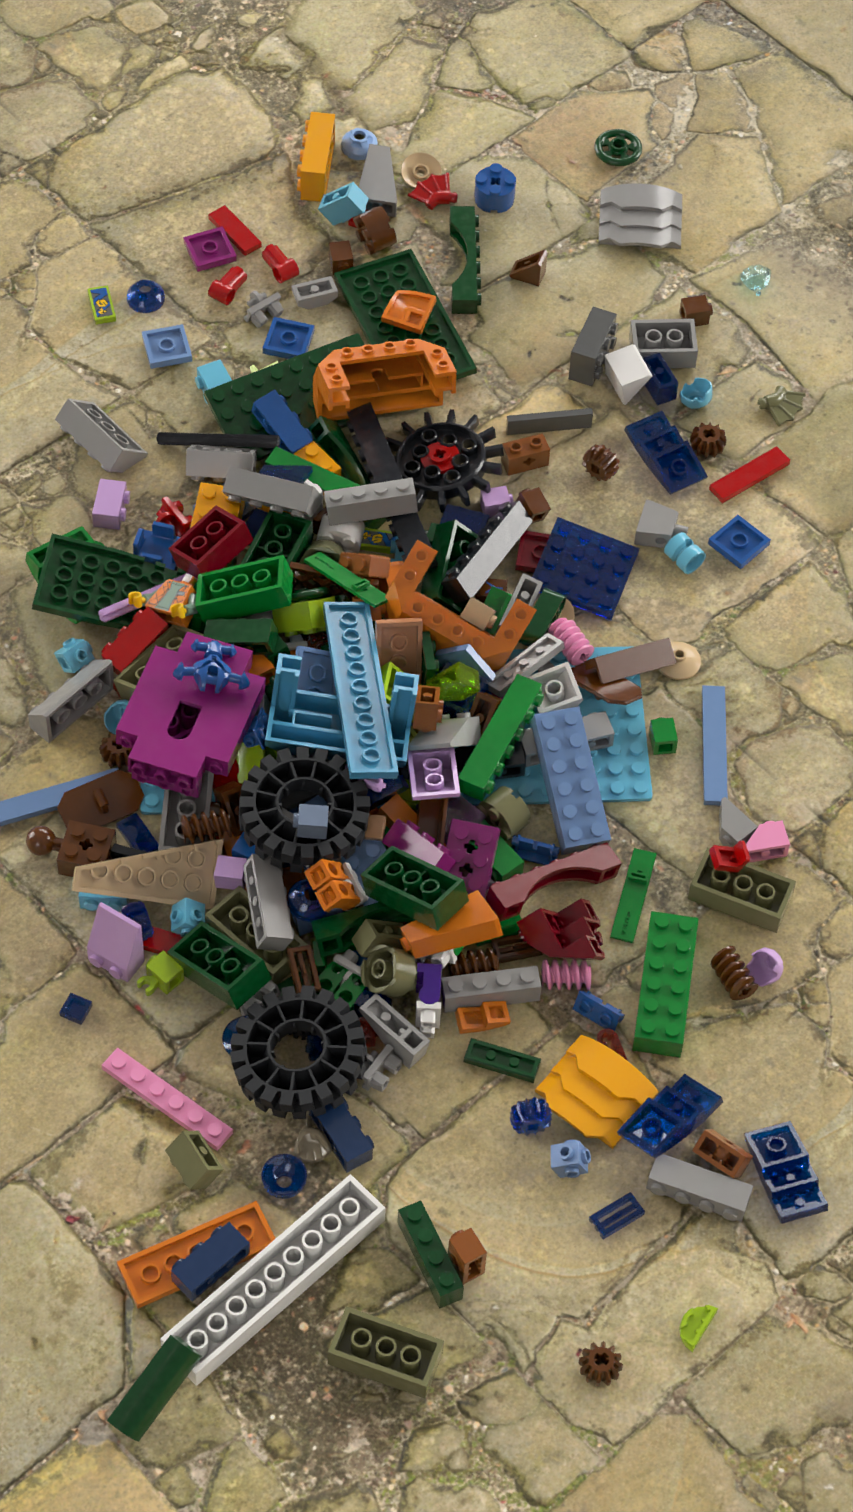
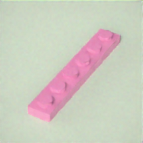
[102,1048,233,1151]

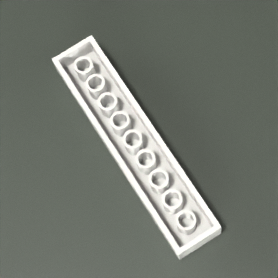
[160,1174,385,1386]

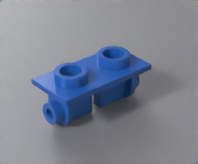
[243,707,269,750]
[511,835,560,865]
[573,990,625,1033]

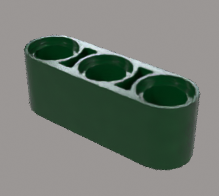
[518,588,567,647]

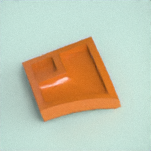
[381,290,436,335]

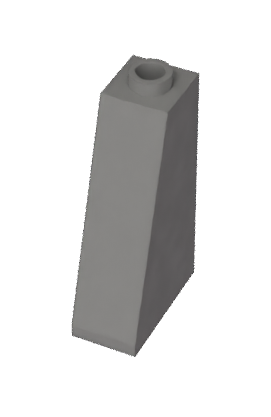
[359,144,397,217]

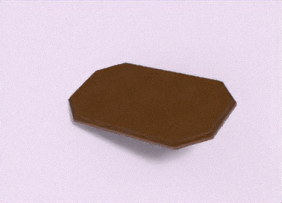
[571,663,642,705]
[57,770,145,828]

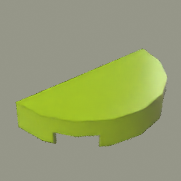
[679,1305,718,1353]

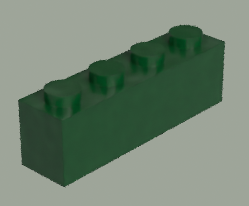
[397,1200,464,1309]

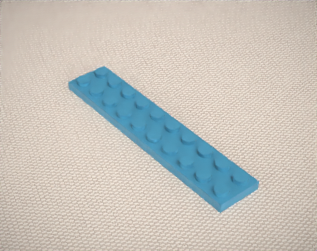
[323,602,398,779]

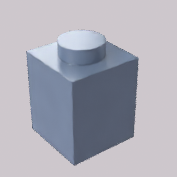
[293,804,329,839]

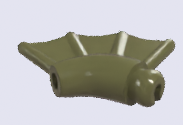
[757,386,806,427]

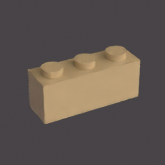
[460,597,497,631]

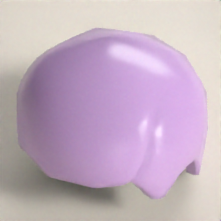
[746,947,783,987]

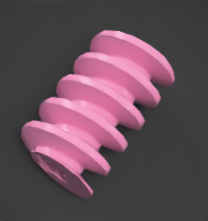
[548,618,594,666]
[541,959,591,990]

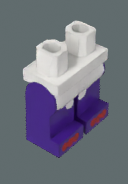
[415,963,442,1038]

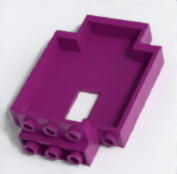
[116,632,266,798]

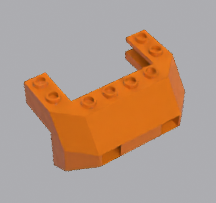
[313,339,457,421]
[385,540,537,671]

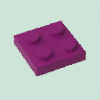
[183,226,237,272]

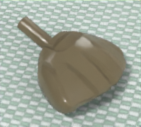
[294,1116,332,1163]

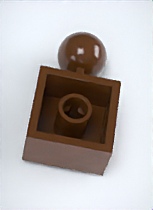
[26,820,117,877]

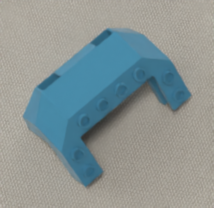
[264,653,419,768]

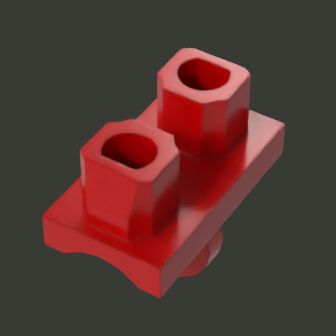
[156,496,193,537]

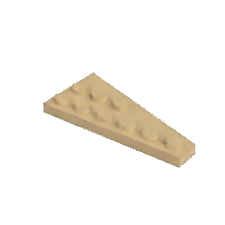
[72,839,224,909]

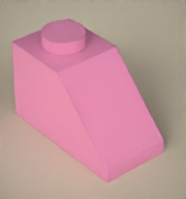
[746,820,790,863]

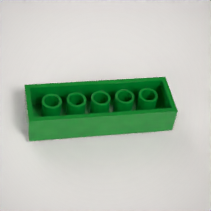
[632,911,699,1058]

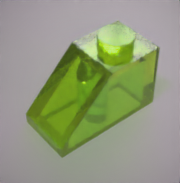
[427,662,480,701]

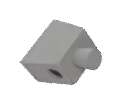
[634,499,689,548]

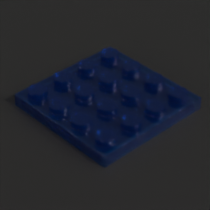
[532,517,640,620]

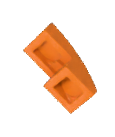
[455,1001,511,1034]

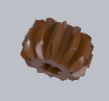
[690,422,727,458]
[582,444,620,481]
[99,732,132,770]
[578,1341,623,1387]

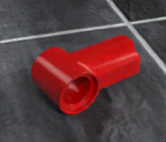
[262,244,300,284]
[208,266,247,306]

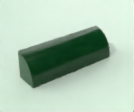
[107,1335,202,1442]

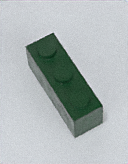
[203,618,279,655]

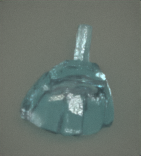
[740,265,771,296]

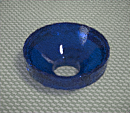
[127,280,165,313]
[287,879,328,922]
[261,1154,307,1199]

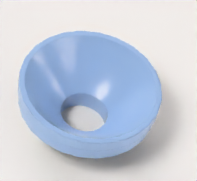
[341,128,378,160]

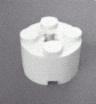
[316,514,365,553]

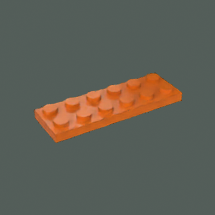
[117,1201,276,1309]

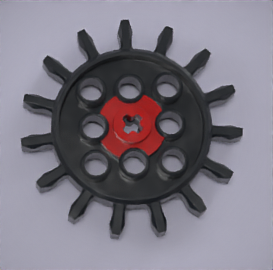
[386,409,504,513]

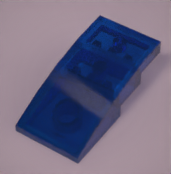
[624,411,708,495]
[617,1074,723,1159]
[744,1121,828,1224]

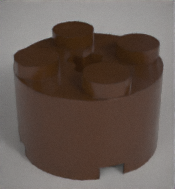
[353,206,397,255]

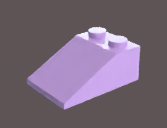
[407,747,460,800]
[87,902,144,982]

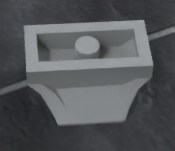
[292,276,338,309]

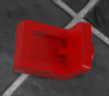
[709,840,750,873]

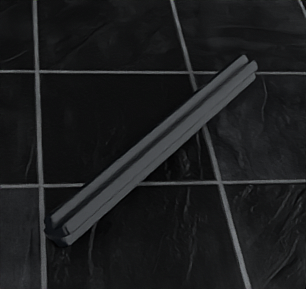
[156,432,281,448]

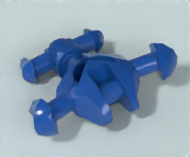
[173,639,250,694]

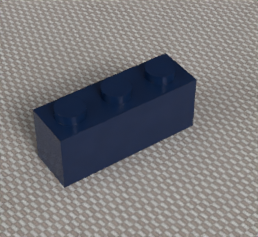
[309,1097,374,1173]
[171,1222,250,1302]

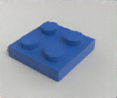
[263,317,315,359]
[708,515,771,569]

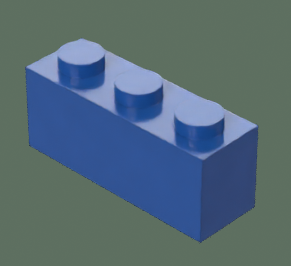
[252,390,313,454]

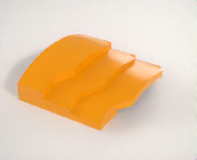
[535,1035,659,1149]

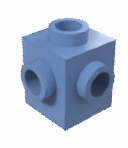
[551,1140,591,1178]

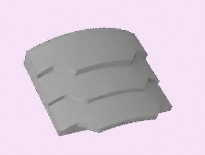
[599,183,682,249]

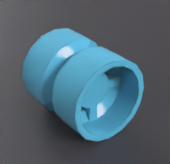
[664,532,706,574]

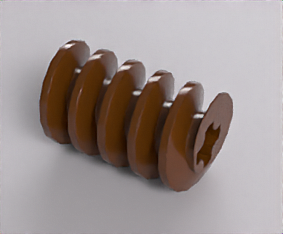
[181,808,232,844]
[710,946,758,1001]
[448,948,499,976]

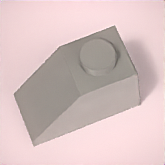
[719,797,758,847]

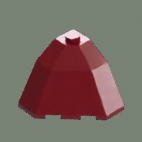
[516,898,605,961]

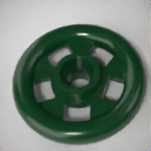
[594,129,642,167]
[291,587,329,603]

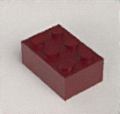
[168,505,253,579]

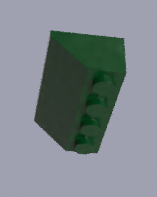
[421,519,478,616]

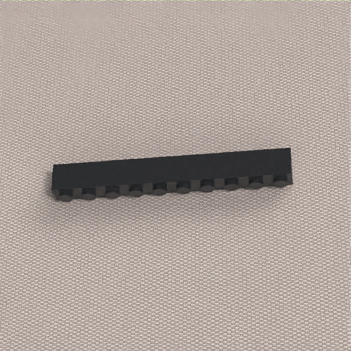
[346,402,438,569]

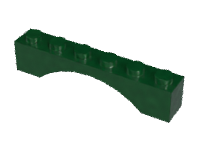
[449,206,482,314]
[308,416,386,530]
[311,902,415,957]

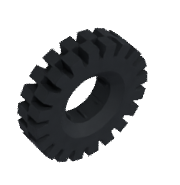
[238,747,370,873]
[230,985,367,1120]

